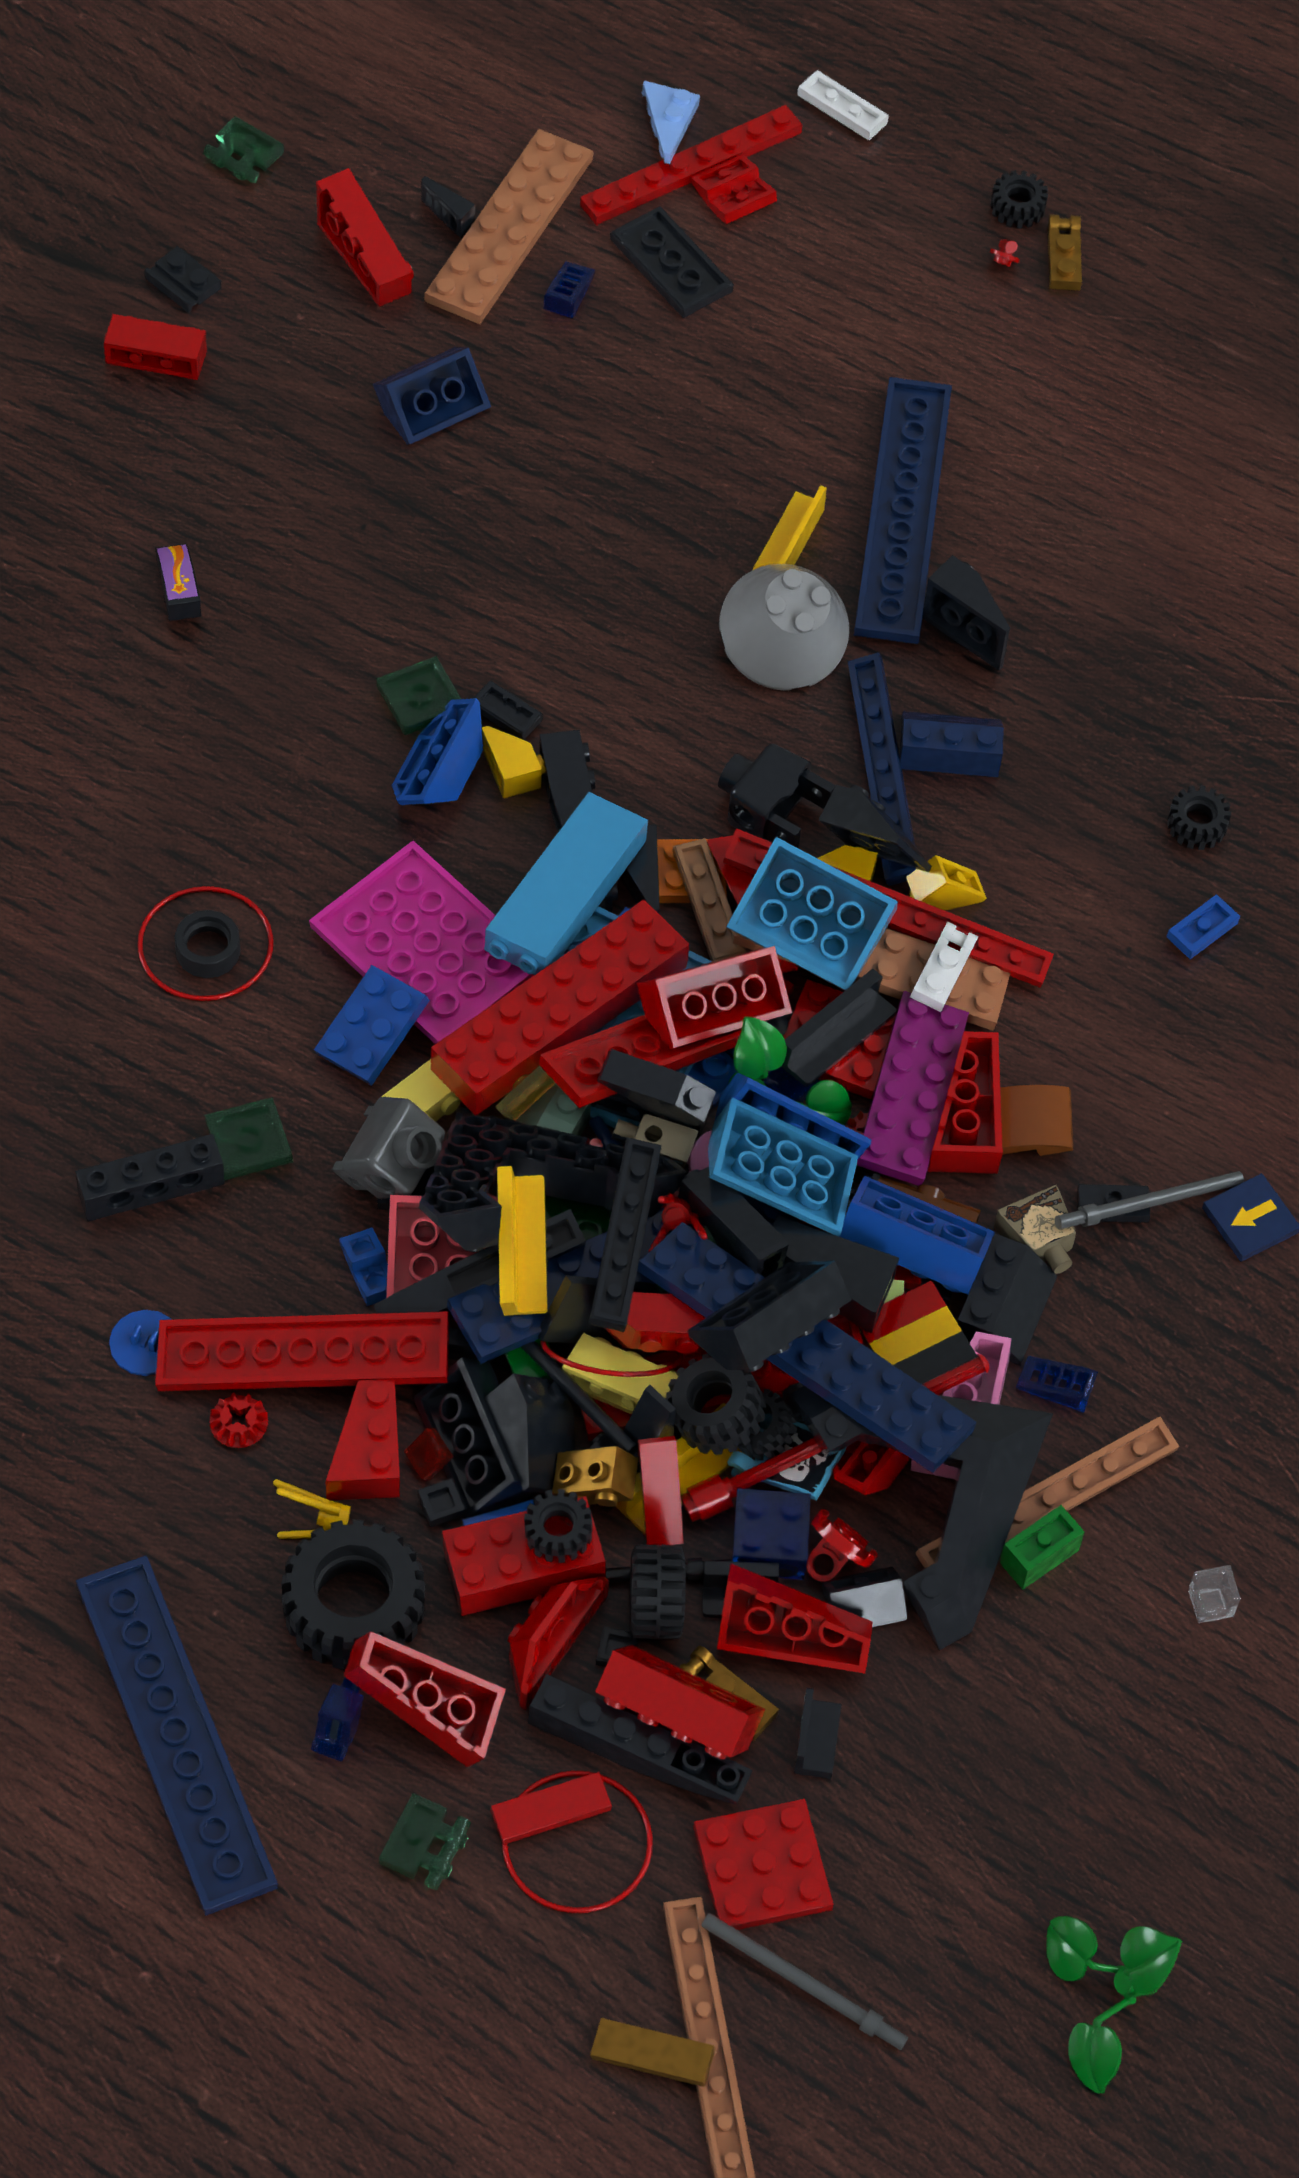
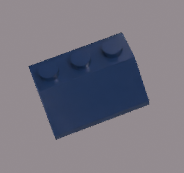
[373,347,491,445]
[900,711,1004,777]

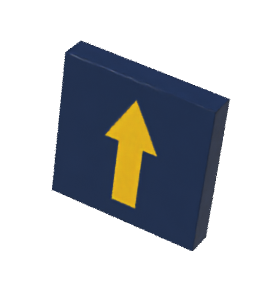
[1202,1173,1299,1262]

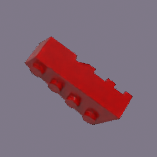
[316,168,414,307]
[928,1031,1003,1174]
[717,1563,873,1674]
[343,1631,506,1768]

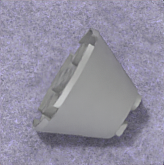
[719,564,849,691]

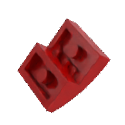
[691,154,777,224]

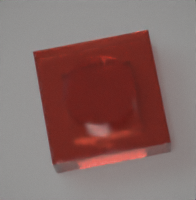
[404,1428,454,1480]

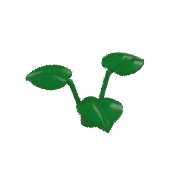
[728,1016,852,1125]
[1046,1916,1182,2094]

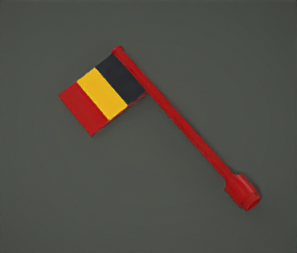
[680,1280,990,1522]

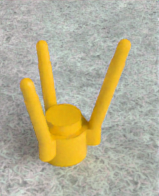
[273,1479,351,1539]

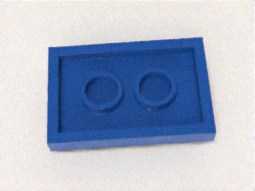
[314,965,430,1086]

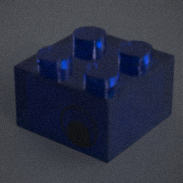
[731,1488,811,1580]

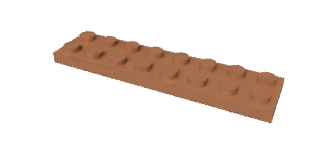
[425,129,593,324]
[733,928,1010,1031]

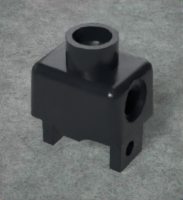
[718,744,836,848]

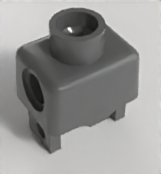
[331,1097,445,1199]

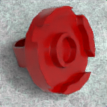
[806,1509,878,1582]

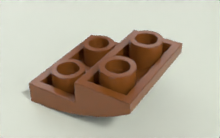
[1000,1085,1074,1156]

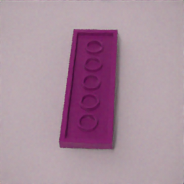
[857,991,969,1186]

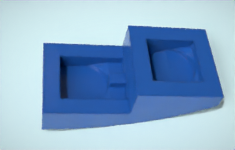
[339,1227,388,1306]

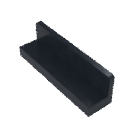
[781,969,897,1087]

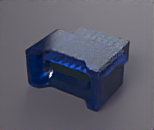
[311,1677,364,1761]

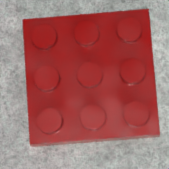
[783,979,896,1099]
[693,1799,834,1930]

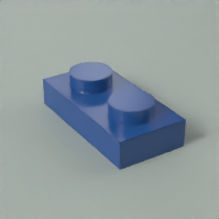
[1167,894,1240,959]

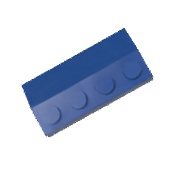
[714,1073,872,1159]
[839,1175,995,1295]

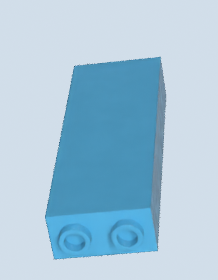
[484,792,648,975]

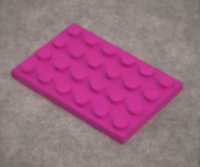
[309,841,534,1044]

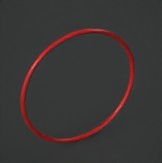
[137,886,273,1001]
[541,1341,683,1377]
[502,1771,653,1913]

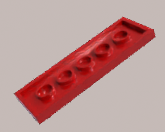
[539,1014,742,1108]

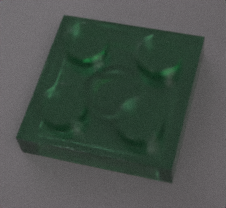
[376,656,461,735]
[205,1097,293,1180]

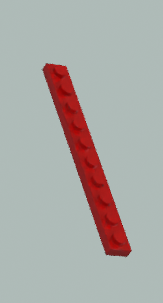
[723,828,1054,988]

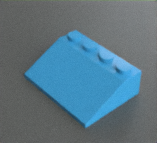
[726,837,898,991]
[708,1097,858,1236]

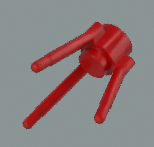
[648,1193,707,1253]

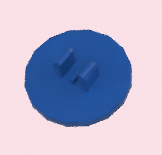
[109,1310,172,1376]

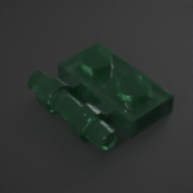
[203,116,284,183]
[379,1793,471,1890]

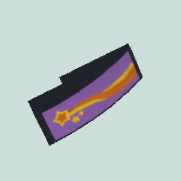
[155,543,202,621]

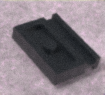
[145,246,221,313]

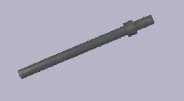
[1055,1171,1244,1230]
[701,1913,909,2051]

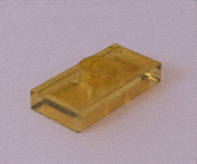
[495,1065,555,1120]

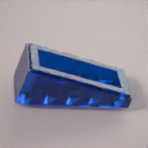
[544,261,595,318]
[1016,1356,1098,1412]

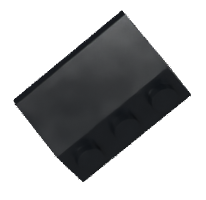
[957,1233,1057,1366]

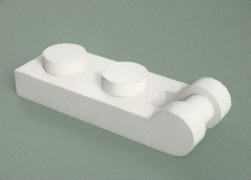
[910,922,978,1012]

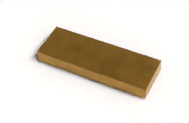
[590,2018,715,2087]

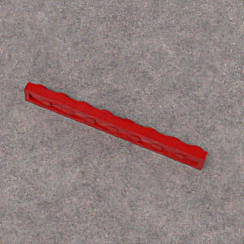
[580,105,802,225]

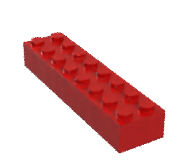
[431,900,690,1116]

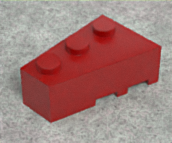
[326,1380,400,1500]

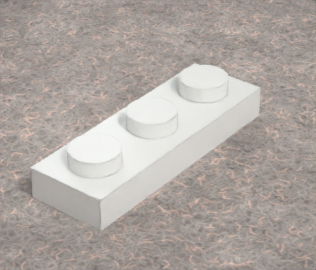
[798,70,889,140]

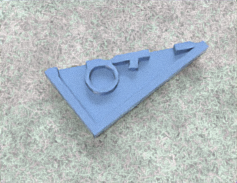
[642,81,700,164]

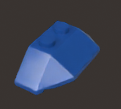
[392,698,483,805]

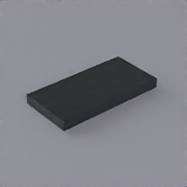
[610,206,734,318]

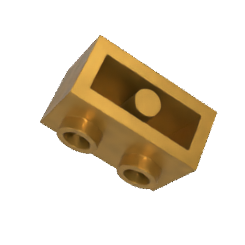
[552,1446,639,1507]

